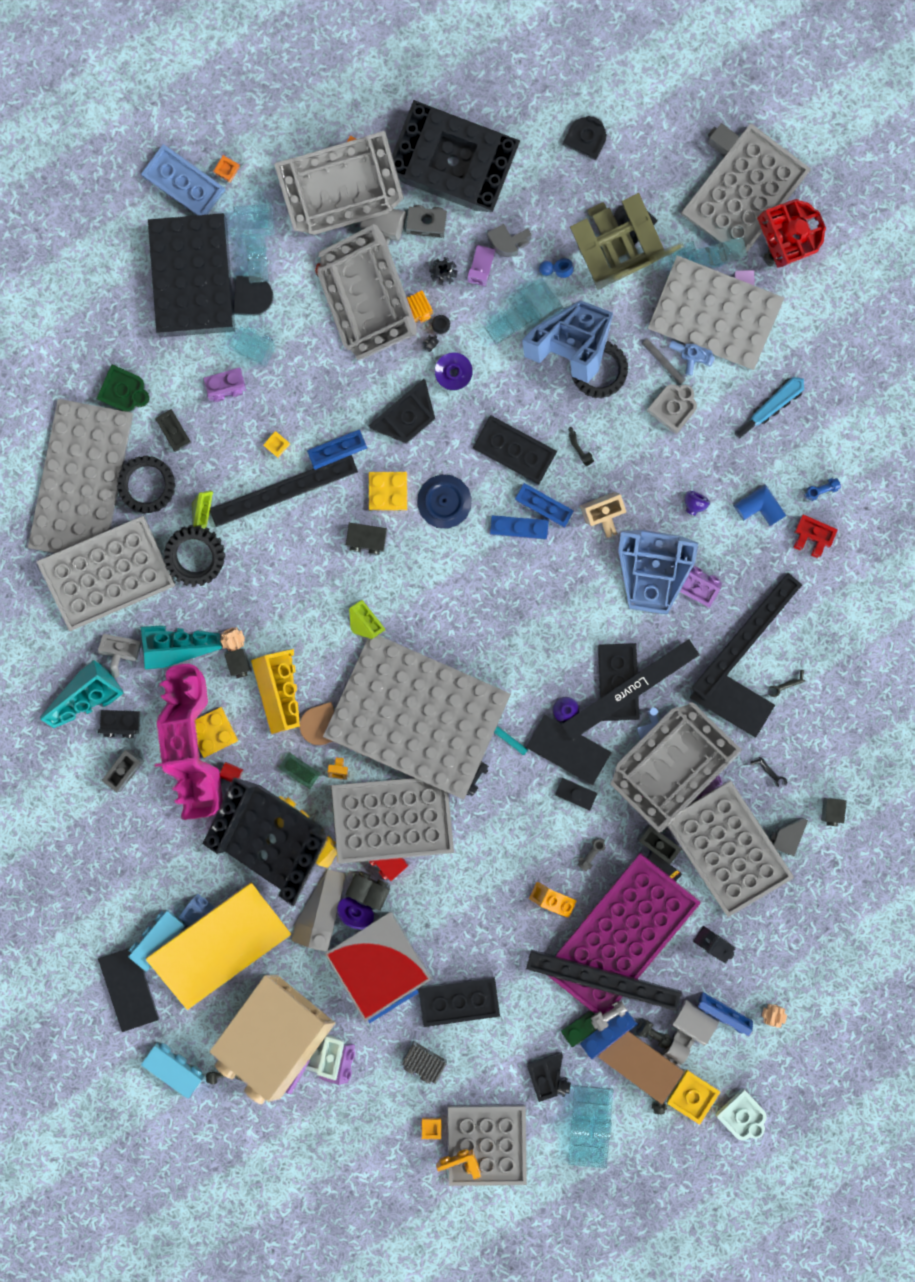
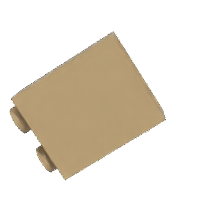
[209,975,336,1104]

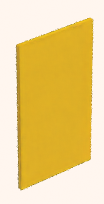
[146,882,292,1010]

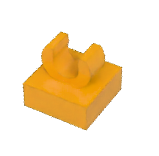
[328,757,348,780]

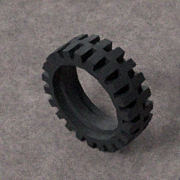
[572,341,628,398]
[117,456,176,513]

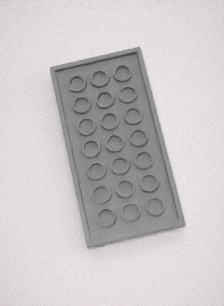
[28,399,134,553]

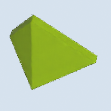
[191,490,213,528]
[349,600,386,639]

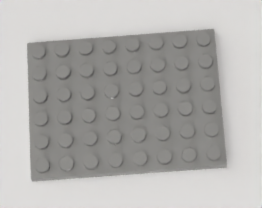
[323,635,511,800]

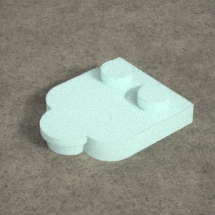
[715,1088,767,1140]

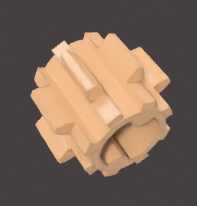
[220,627,245,652]
[762,1004,787,1028]

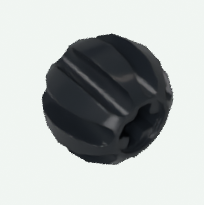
[429,257,458,286]

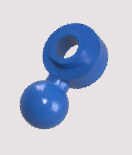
[539,258,574,278]

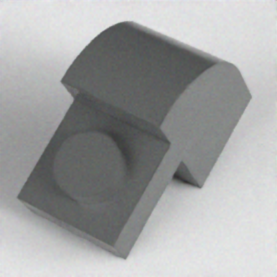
[487,224,532,257]

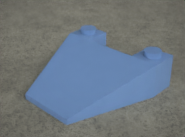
[522,300,613,383]

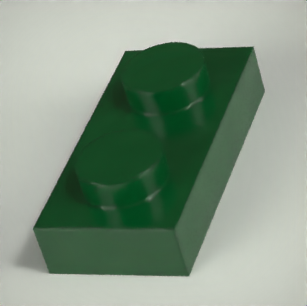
[561,1010,597,1048]

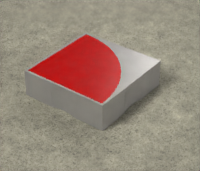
[325,912,433,1021]

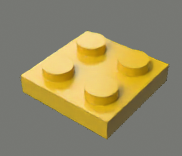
[369,472,407,511]
[195,707,239,758]
[666,1070,720,1125]

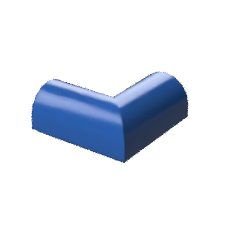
[733,484,787,526]

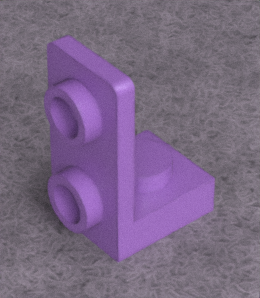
[468,245,495,287]

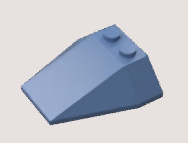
[618,530,698,614]

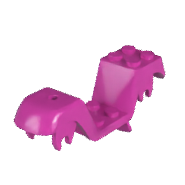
[155,664,223,820]

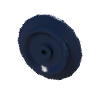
[417,474,472,529]

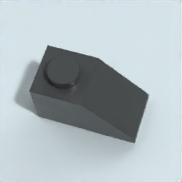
[769,818,808,856]

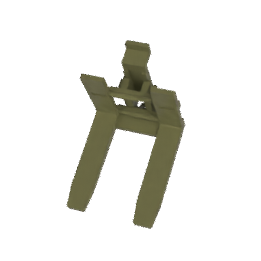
[570,193,684,290]

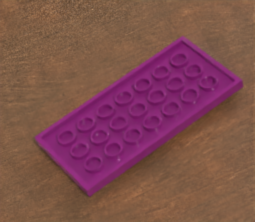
[547,853,701,1015]

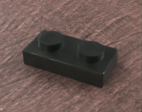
[155,409,192,452]

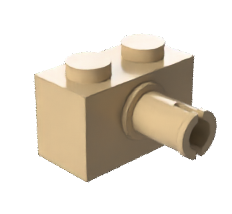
[580,492,626,538]

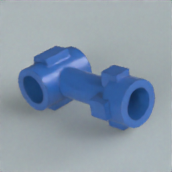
[804,478,841,501]

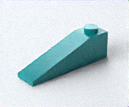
[141,625,222,669]
[40,660,124,728]

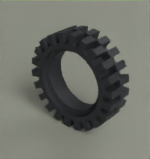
[163,525,225,587]

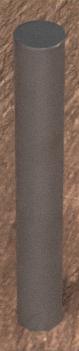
[642,338,686,385]

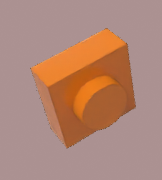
[213,155,240,183]

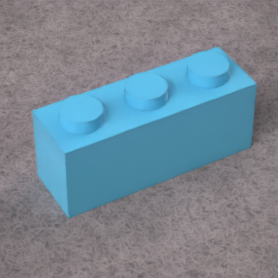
[129,910,185,972]
[141,1043,204,1099]

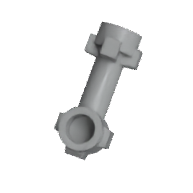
[591,1001,627,1031]

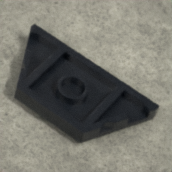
[368,379,435,444]

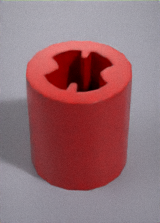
[220,762,244,782]

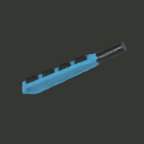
[735,377,804,439]

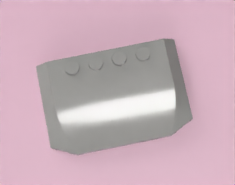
[274,131,404,235]
[318,225,416,360]
[611,702,742,833]

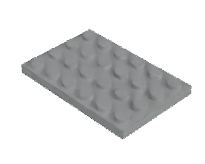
[681,123,811,260]
[648,255,784,370]
[36,515,176,631]
[331,778,454,864]
[668,779,794,917]

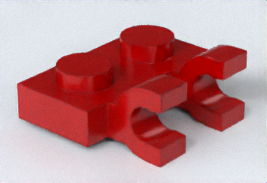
[793,514,838,558]

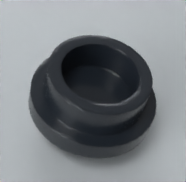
[432,315,451,334]
[422,335,439,352]
[558,1077,571,1097]

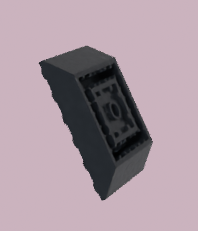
[392,100,520,212]

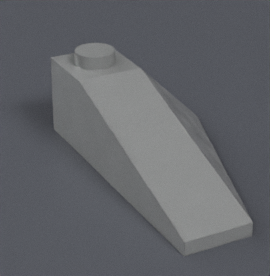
[292,869,346,952]

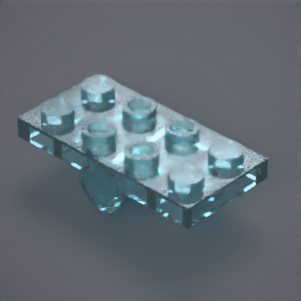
[568,1085,614,1168]

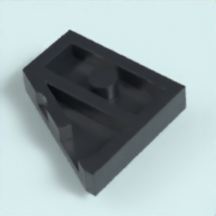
[526,1052,563,1102]

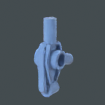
[669,341,715,376]

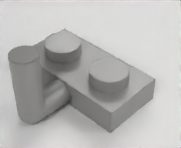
[98,634,141,678]

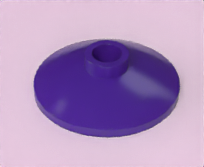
[435,352,473,391]
[337,897,374,929]

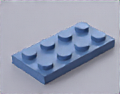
[141,144,225,215]

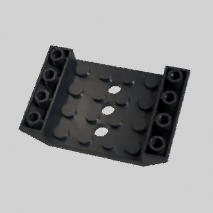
[202,778,328,906]

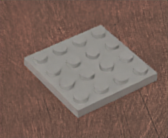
[448,1105,527,1186]

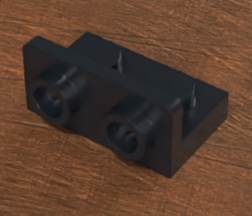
[98,710,140,738]

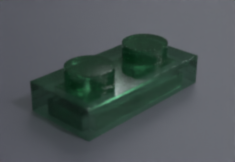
[279,752,321,789]

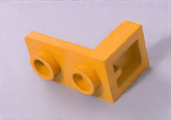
[529,882,577,918]
[436,1149,481,1179]

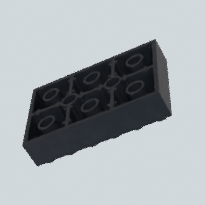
[148,213,236,338]

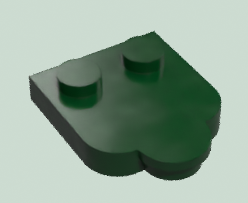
[96,364,150,412]

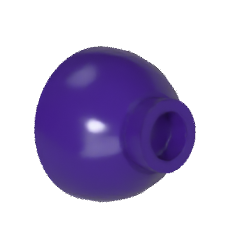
[685,490,710,516]
[553,697,579,723]

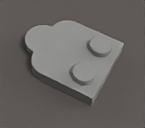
[647,384,697,434]

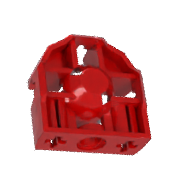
[757,199,826,268]

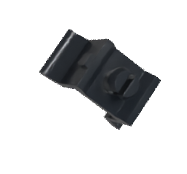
[693,926,736,964]

